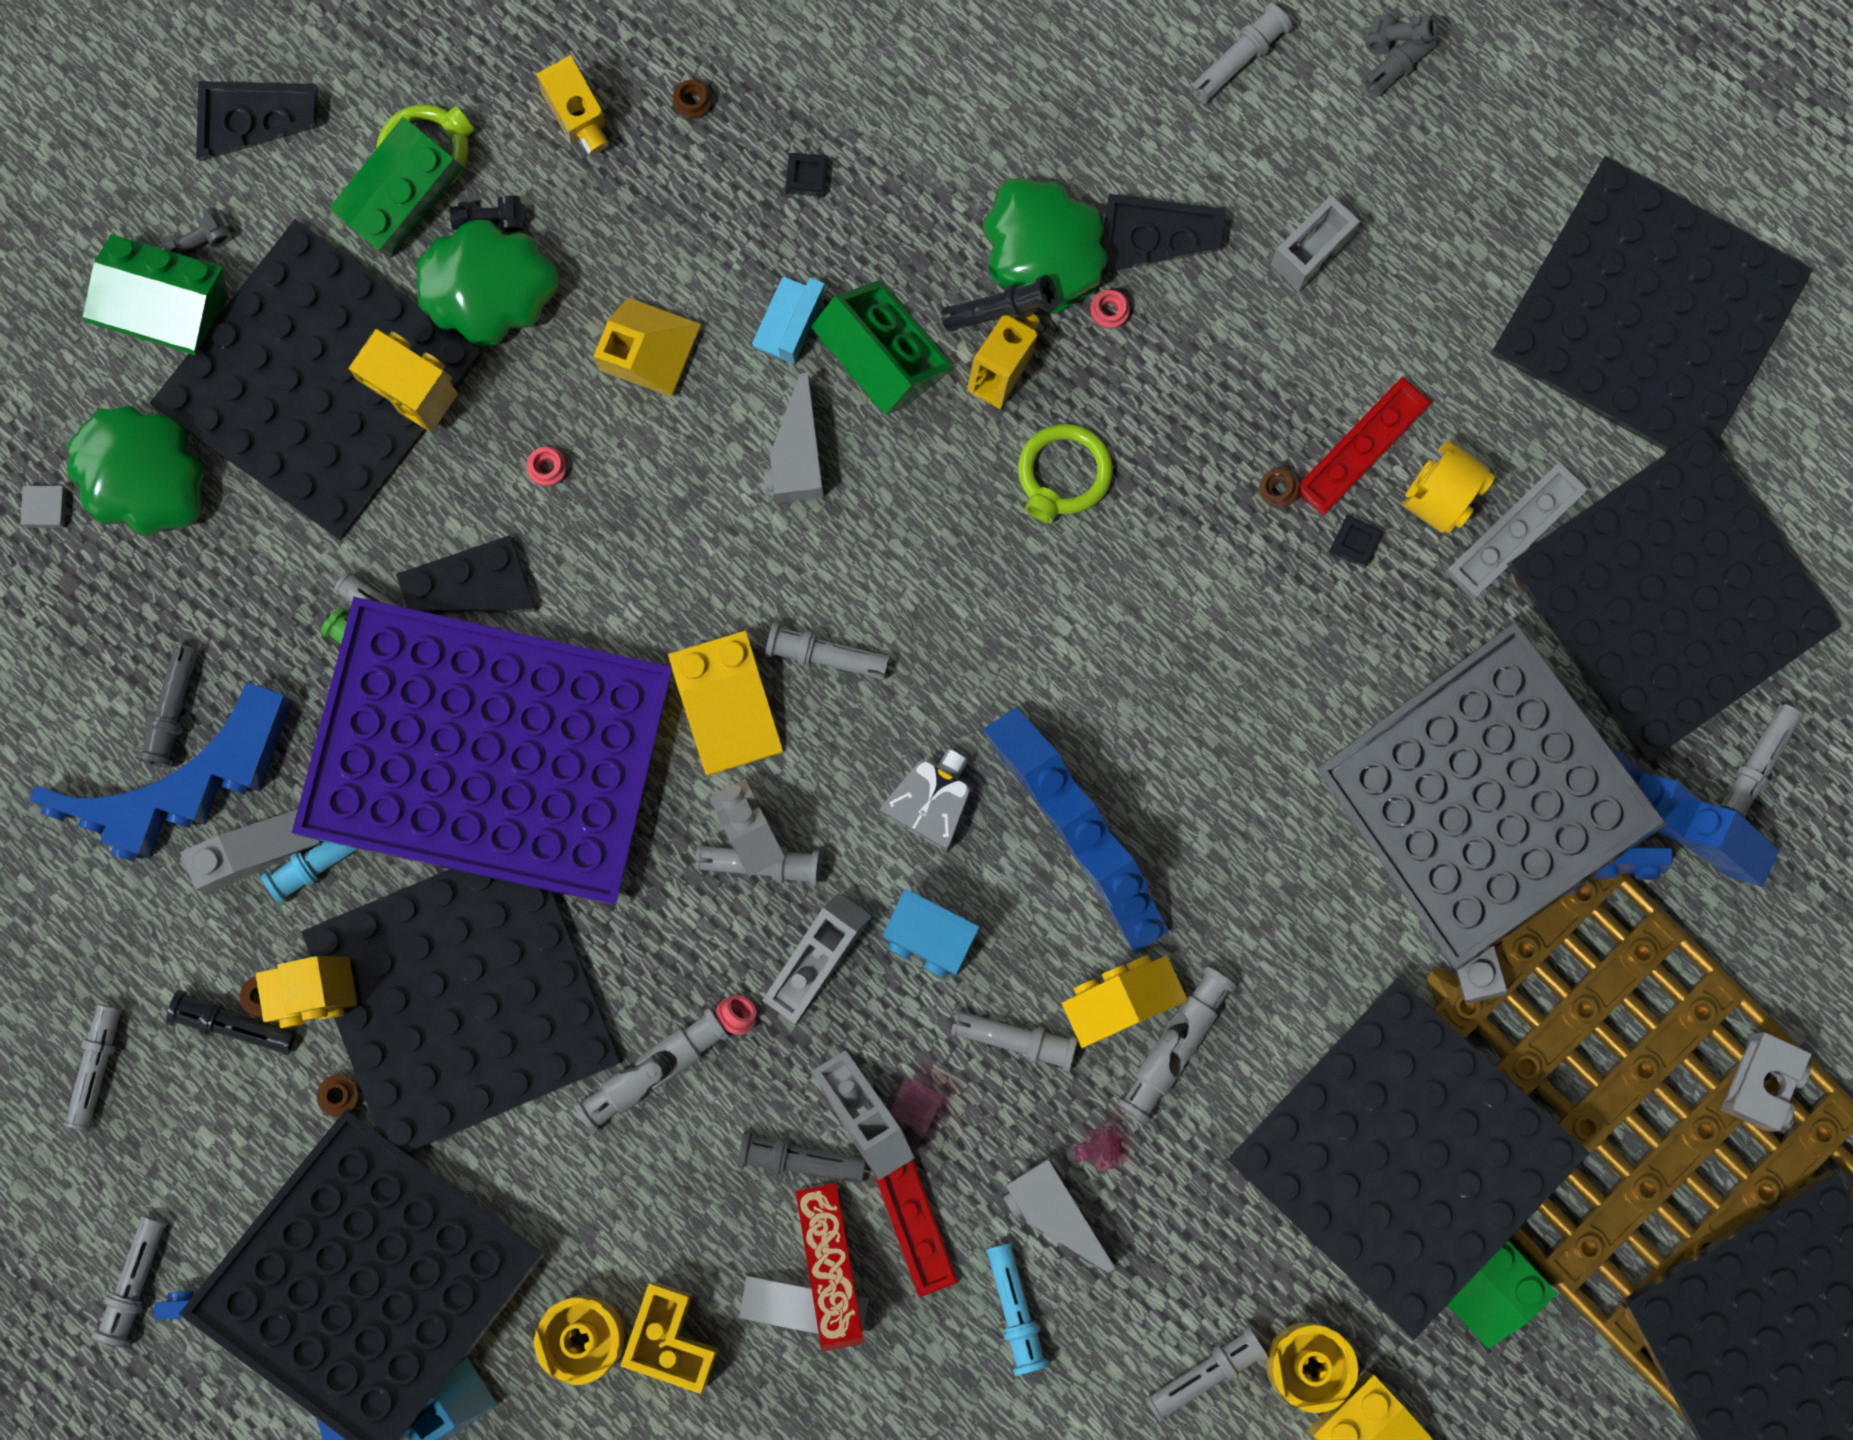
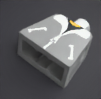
[879,749,971,853]

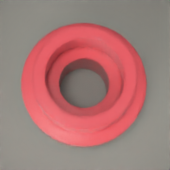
[1090,289,1130,329]
[527,447,567,487]
[716,995,756,1035]

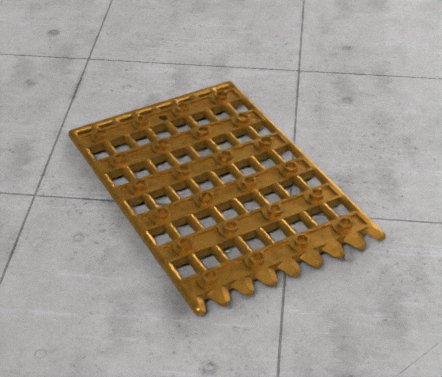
[1426,873,1853,1425]

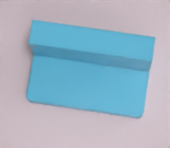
[752,277,826,365]

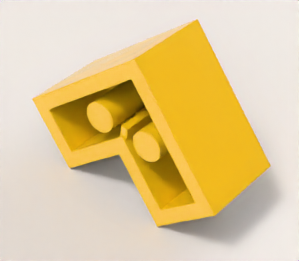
[348,329,458,433]
[1061,954,1188,1048]
[255,956,357,1029]
[620,1281,719,1394]

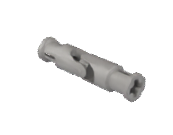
[1116,967,1237,1124]
[573,1008,730,1134]

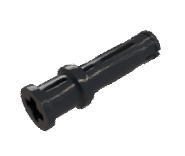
[941,275,1058,332]
[166,990,296,1056]

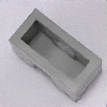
[1271,195,1360,291]
[709,779,785,877]
[1720,1032,1811,1132]

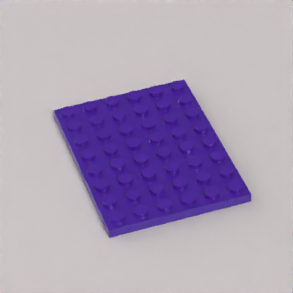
[292,596,673,906]

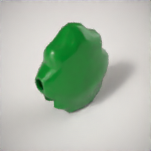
[983,177,1108,315]
[416,220,560,346]
[67,405,205,536]

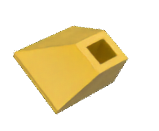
[593,297,701,397]

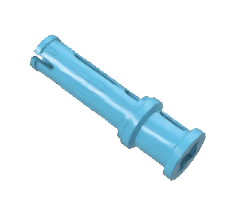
[260,842,357,906]
[986,1243,1050,1376]

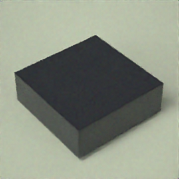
[785,153,828,197]
[1329,514,1383,569]

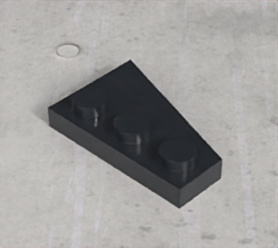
[196,81,318,161]
[1102,194,1226,273]
[396,535,536,613]

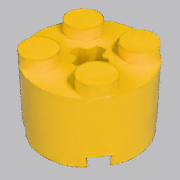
[1401,440,1495,533]
[534,1295,625,1385]
[1266,1322,1358,1413]

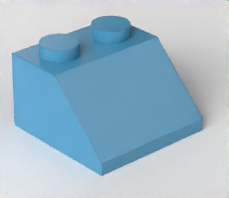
[883,888,979,979]

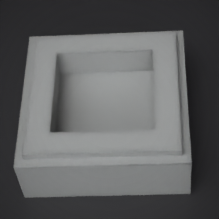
[20,486,67,528]

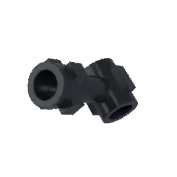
[450,196,526,232]

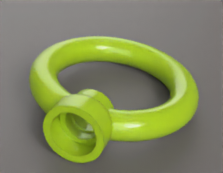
[376,104,475,187]
[1018,424,1113,524]

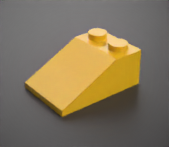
[668,631,783,776]
[1307,1371,1433,1440]

